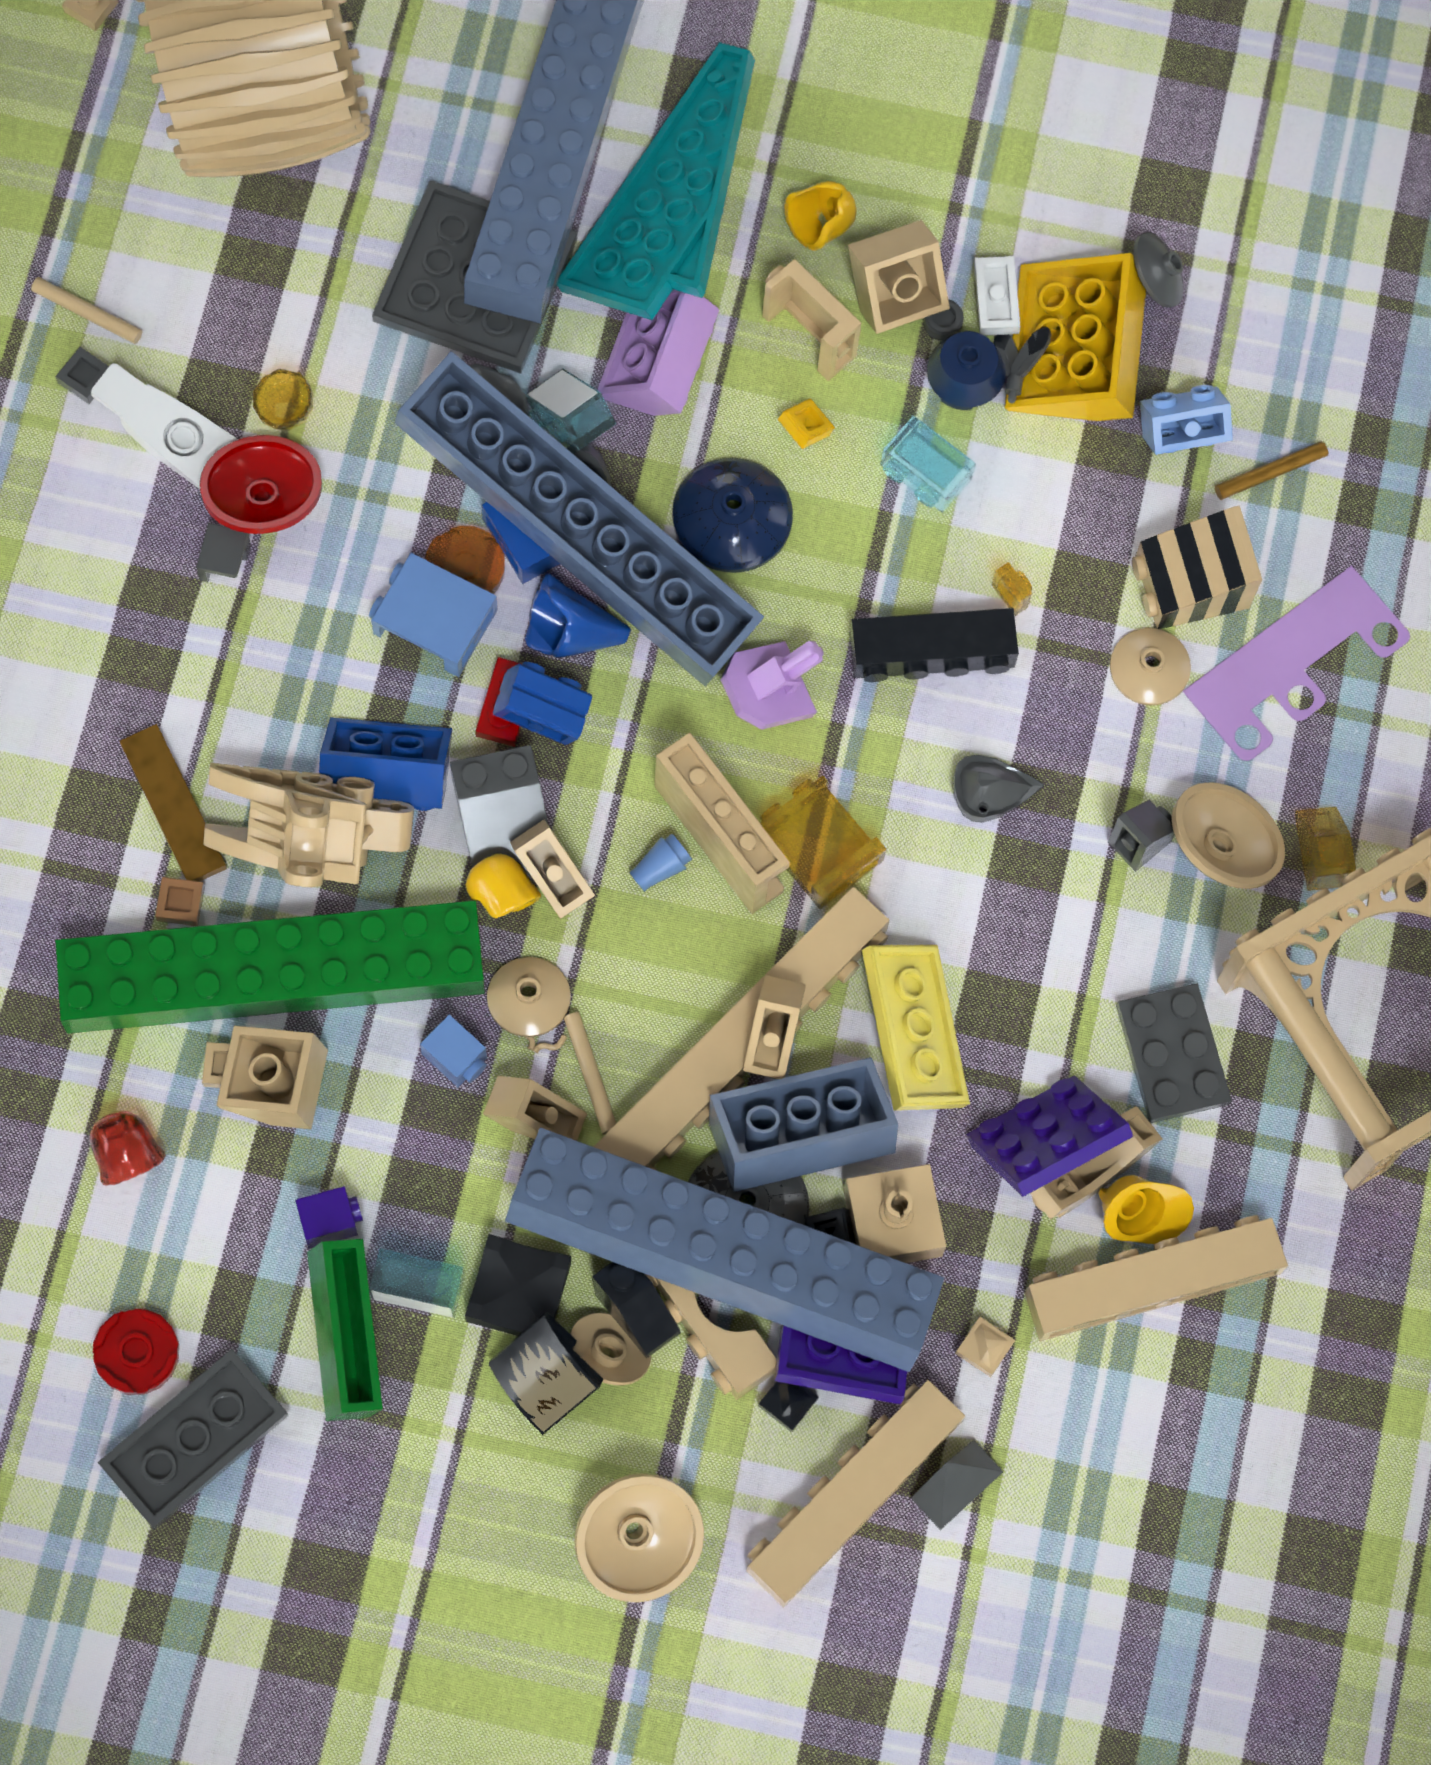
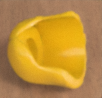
[784,181,857,251]
[466,853,541,919]

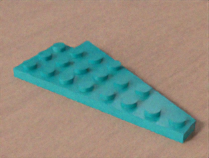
[557,42,755,320]

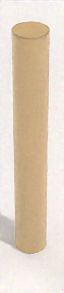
[31,277,142,344]
[564,1012,616,1135]

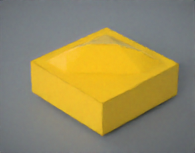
[778,398,835,449]

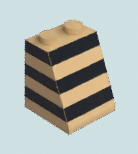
[1132,505,1262,629]

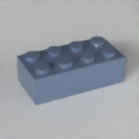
[709,1057,898,1192]

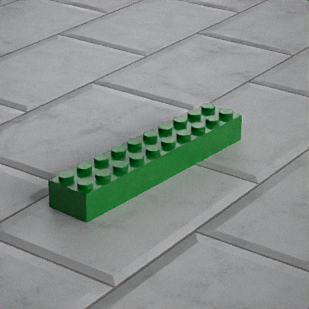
[55,900,485,1034]

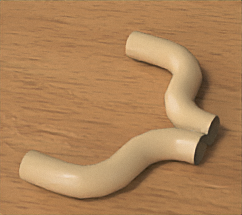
[526,1034,567,1053]

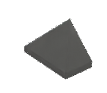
[911,1440,1003,1530]

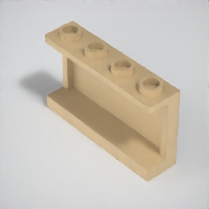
[655,732,790,914]

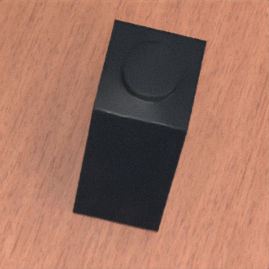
[592,1262,681,1358]

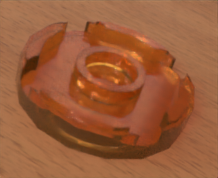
[425,526,505,594]

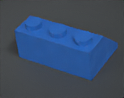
[319,717,452,811]

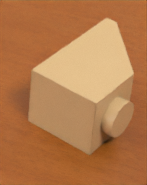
[743,975,806,1079]
[483,1076,587,1141]

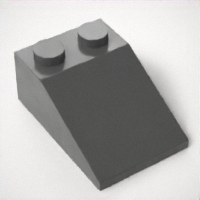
[450,745,548,881]

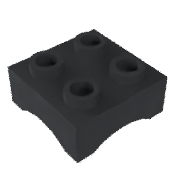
[465,1234,571,1336]

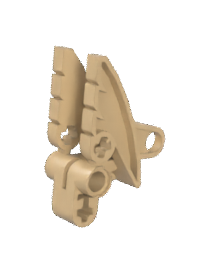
[203,763,414,887]

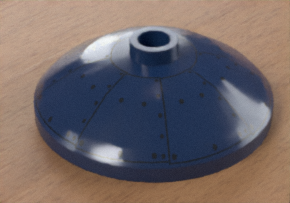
[672,458,793,573]

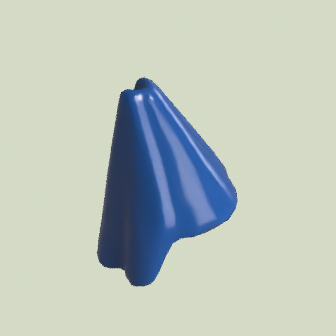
[525,574,631,658]

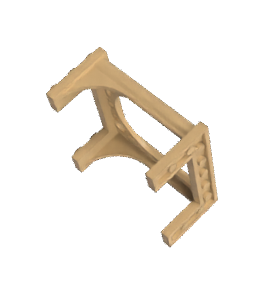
[1217,828,1431,1191]

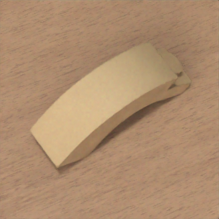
[1030,1106,1163,1220]

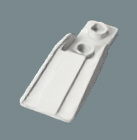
[91,363,238,489]

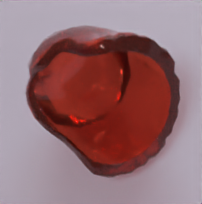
[90,1111,166,1186]

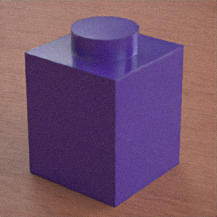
[295,1186,363,1249]

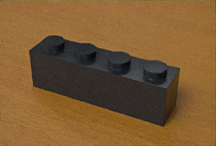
[849,608,1019,682]

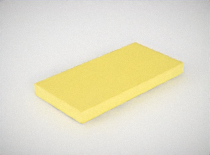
[862,945,970,1111]

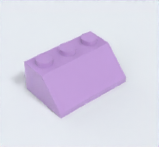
[596,289,720,416]

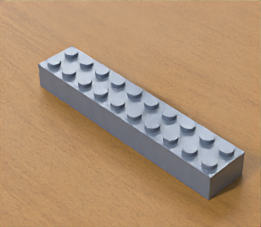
[464,0,644,324]
[394,351,764,687]
[505,1127,944,1372]

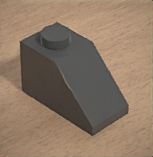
[1108,800,1175,872]

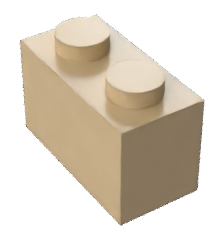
[510,819,595,919]

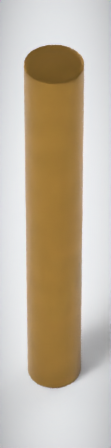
[1215,441,1329,500]

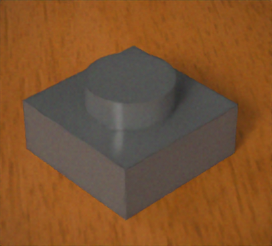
[55,347,109,404]

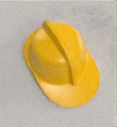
[1099,1175,1194,1244]

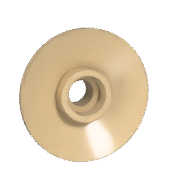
[1110,628,1191,706]
[487,957,571,1037]
[570,1313,651,1385]

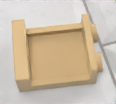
[762,259,862,381]

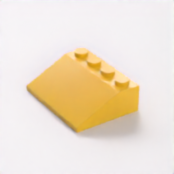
[1005,253,1146,421]

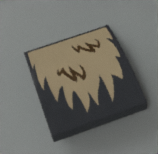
[488,1311,604,1435]

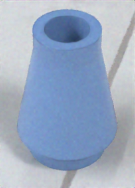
[629,834,692,892]

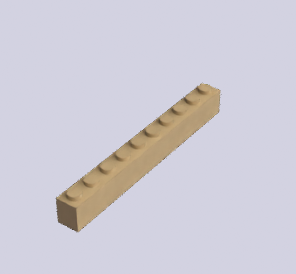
[594,887,890,1171]

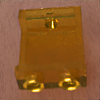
[760,776,886,910]

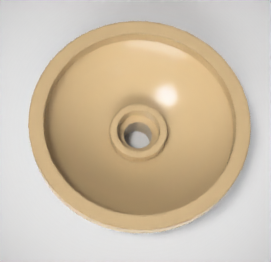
[1172,782,1285,889]
[575,1474,704,1602]

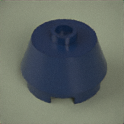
[927,331,1006,410]

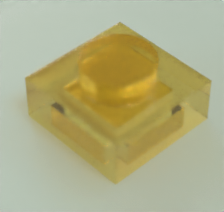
[992,562,1032,616]

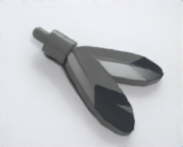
[994,327,1051,403]

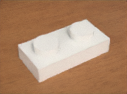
[974,256,1020,335]

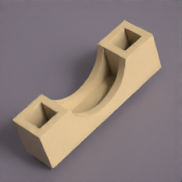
[645,1274,777,1400]

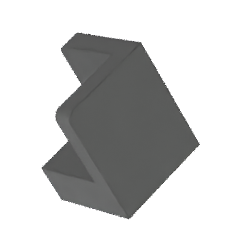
[196,523,251,582]

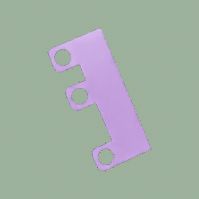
[1183,565,1410,761]

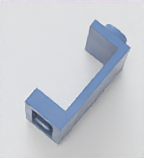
[369,553,498,677]

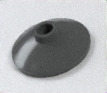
[1133,232,1184,308]

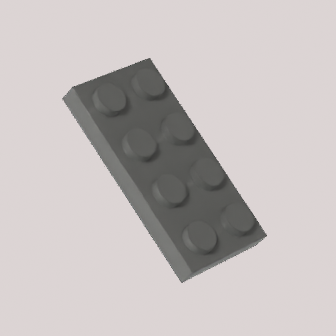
[97,1349,289,1530]

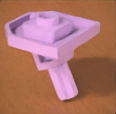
[721,641,824,730]

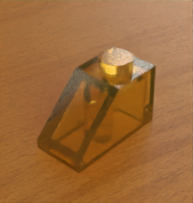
[1295,807,1356,891]

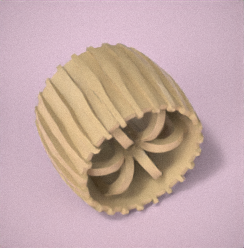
[136,0,371,177]

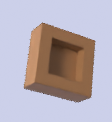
[155,877,205,926]

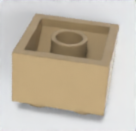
[217,1025,328,1129]

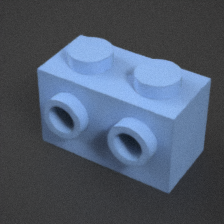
[1140,385,1233,455]

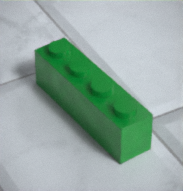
[307,1239,383,1421]

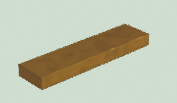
[119,724,227,882]

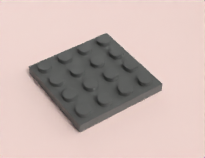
[372,180,577,374]

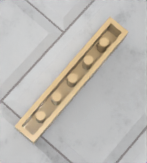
[1025,1215,1288,1342]
[746,1380,965,1608]

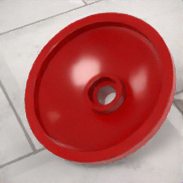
[200,435,322,534]

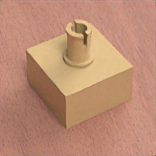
[848,220,950,334]
[843,1164,947,1263]

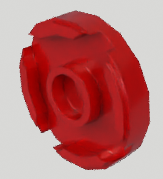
[93,1309,179,1395]

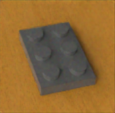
[1116,983,1232,1123]

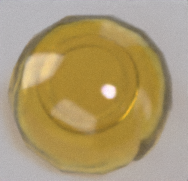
[253,369,314,430]

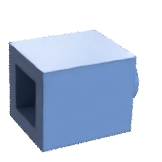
[420,1015,487,1087]

